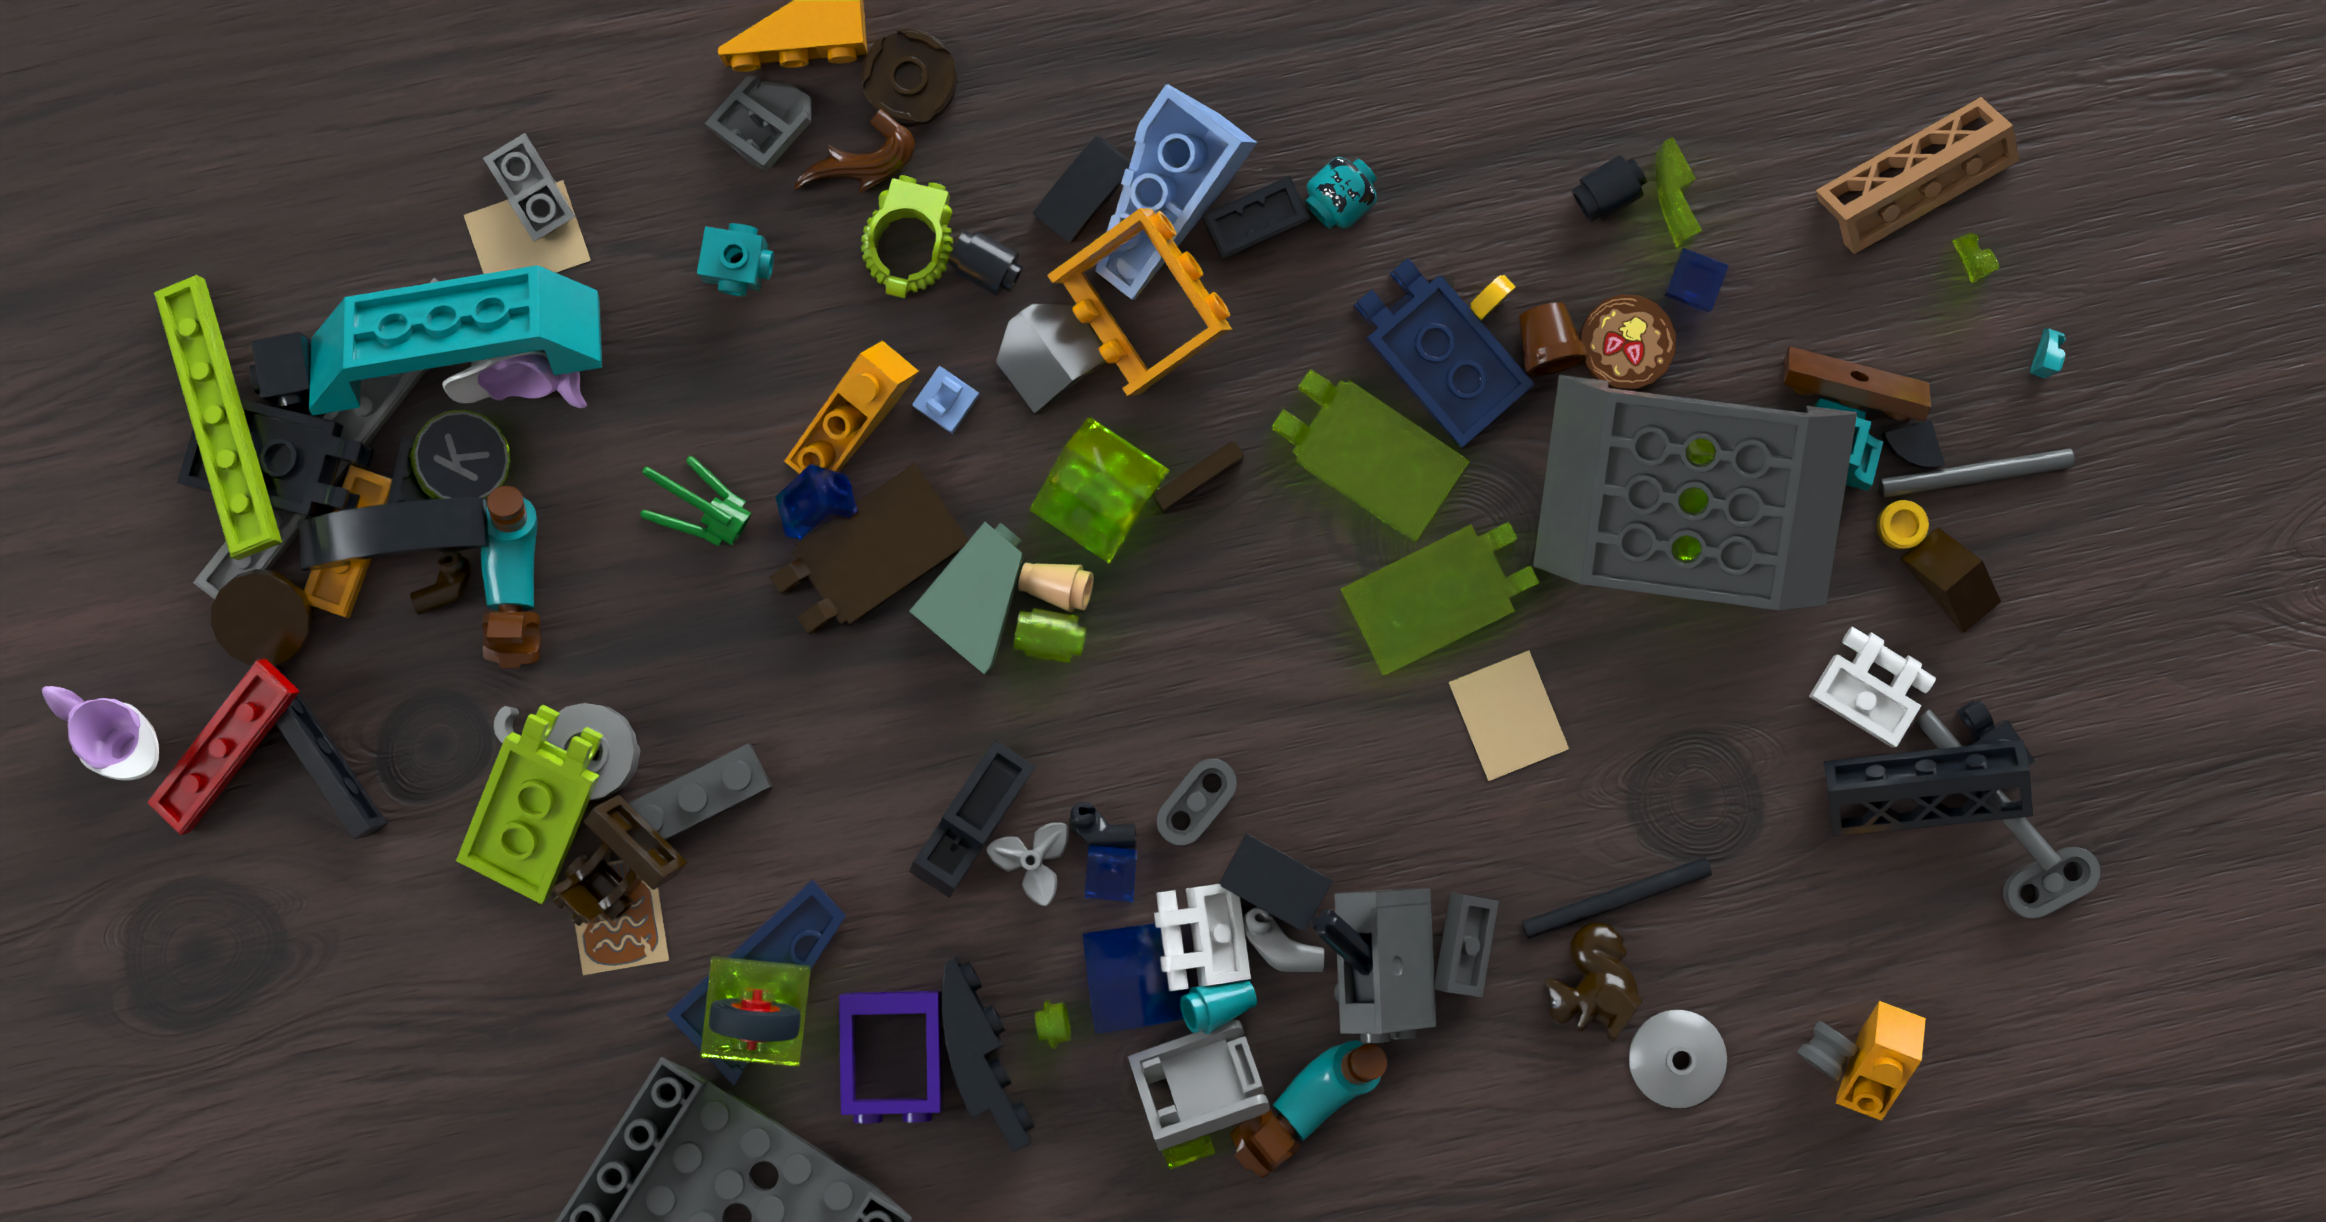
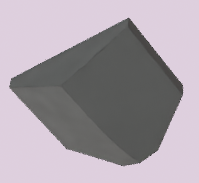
[705,75,811,171]
[996,304,1106,414]

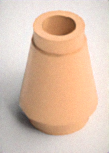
[1018,563,1094,612]

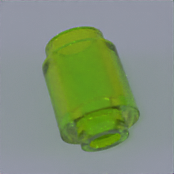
[1013,608,1087,664]

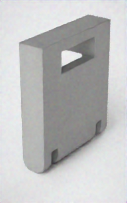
[1128,1020,1270,1151]

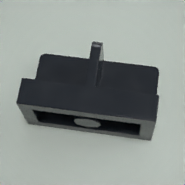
[1220,833,1333,931]

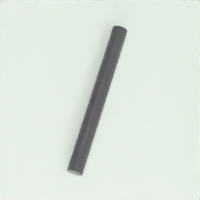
[1879,448,2075,498]
[1915,709,2061,872]

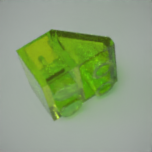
[1029,417,1170,563]

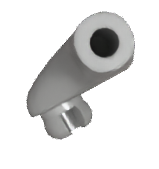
[1243,907,1324,972]

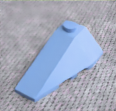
[1095,84,1257,300]

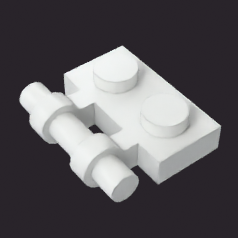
[1809,626,1936,748]
[1154,884,1251,991]

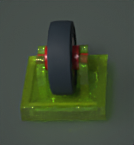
[700,956,810,1067]

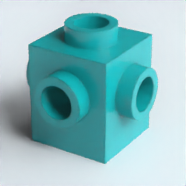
[697,223,774,297]

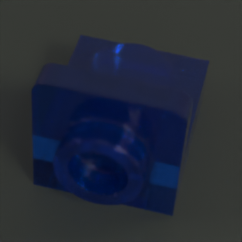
[775,464,858,540]

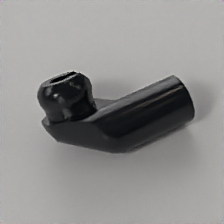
[1069,802,1137,850]

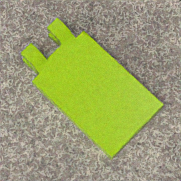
[456,705,604,904]

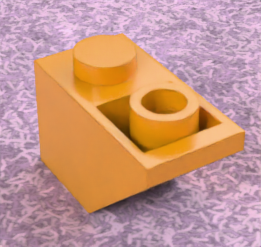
[1836,1001,1926,1121]

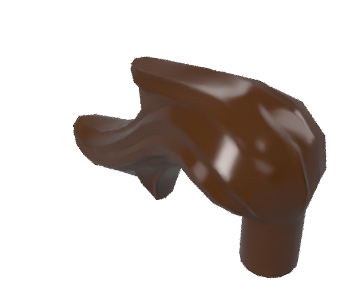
[794,108,916,194]

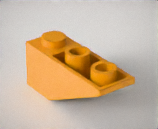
[718,0,868,72]
[784,341,919,492]

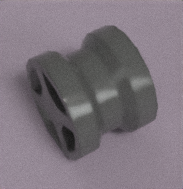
[1796,1021,1859,1081]

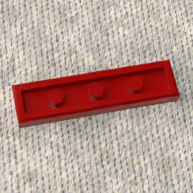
[147,658,300,835]

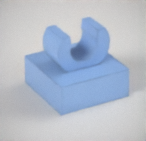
[912,365,980,435]

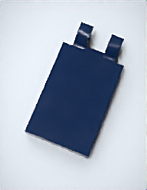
[1353,258,1535,448]

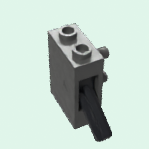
[1312,889,1436,1043]

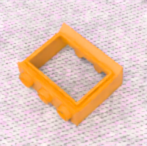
[1047,208,1233,396]

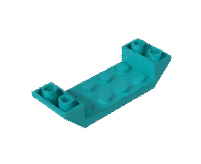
[309,265,602,415]

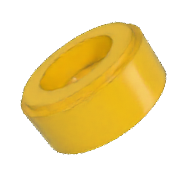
[1470,275,1516,321]
[1876,500,1929,550]

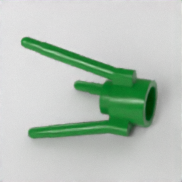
[640,456,752,547]

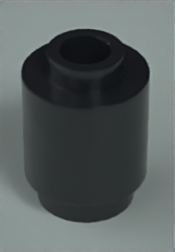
[1571,155,1647,222]
[948,230,1023,296]

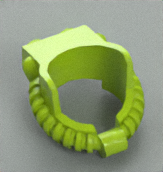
[861,175,953,298]

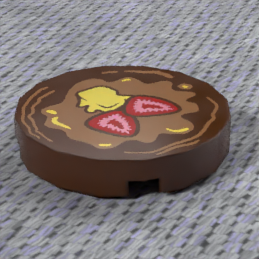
[1579,294,1676,391]

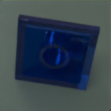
[1083,923,1189,1034]

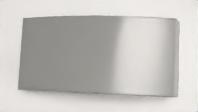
[483,133,576,241]

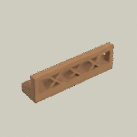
[1816,97,2019,254]

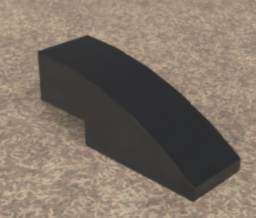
[909,740,1036,898]

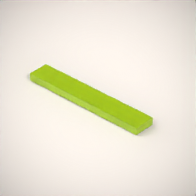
[154,275,282,560]

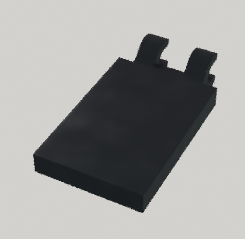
[177,399,374,518]

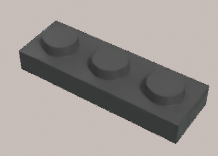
[628,743,772,840]

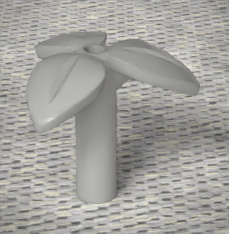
[986,823,1069,907]

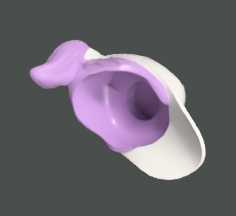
[443,350,587,408]
[42,686,159,780]

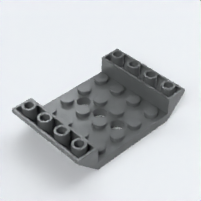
[1533,375,1857,611]
[556,1057,912,1222]

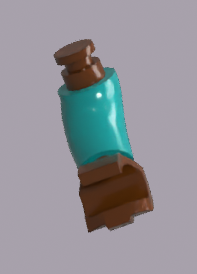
[481,486,541,668]
[1230,1040,1387,1178]

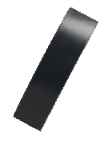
[298,497,489,571]

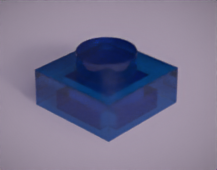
[1664,248,1729,313]
[1085,846,1137,902]

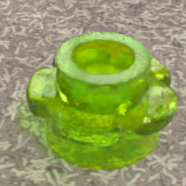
[1035,1000,1071,1049]

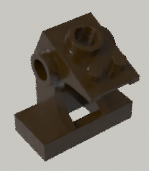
[551,795,688,926]

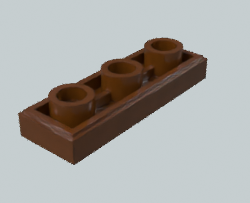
[1784,346,1931,421]

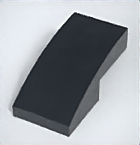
[1033,135,1130,244]

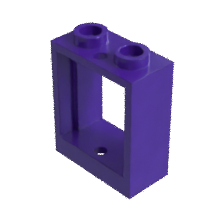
[839,991,943,1123]

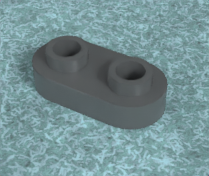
[1157,759,1237,845]
[2003,847,2100,918]

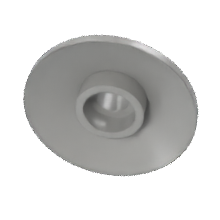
[1629,1010,1727,1108]

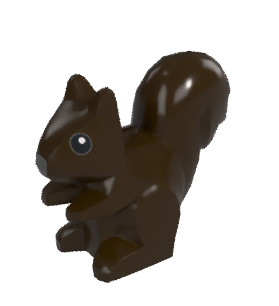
[1544,923,1643,1042]

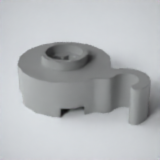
[494,703,640,801]

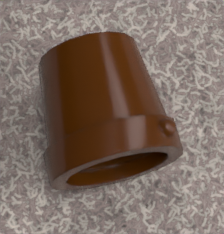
[1519,302,1588,376]

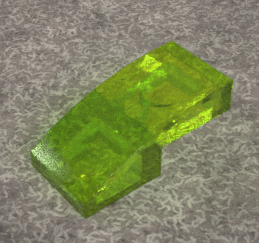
[1656,137,1702,248]

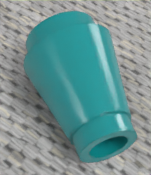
[1180,980,1257,1034]

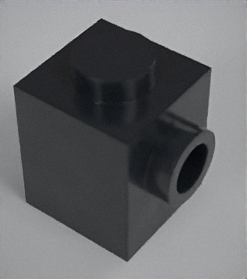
[249,332,311,410]

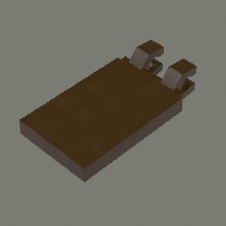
[770,463,969,636]

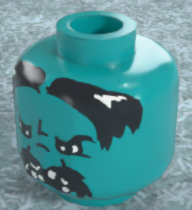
[1305,157,1377,229]

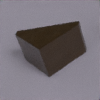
[1900,527,2001,633]

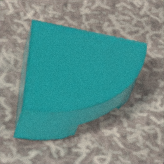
[2029,328,2066,378]

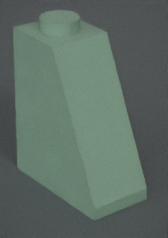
[909,522,1024,676]

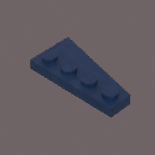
[667,879,846,1085]

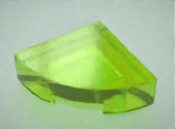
[1952,233,2000,283]

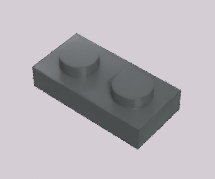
[1434,892,1499,997]

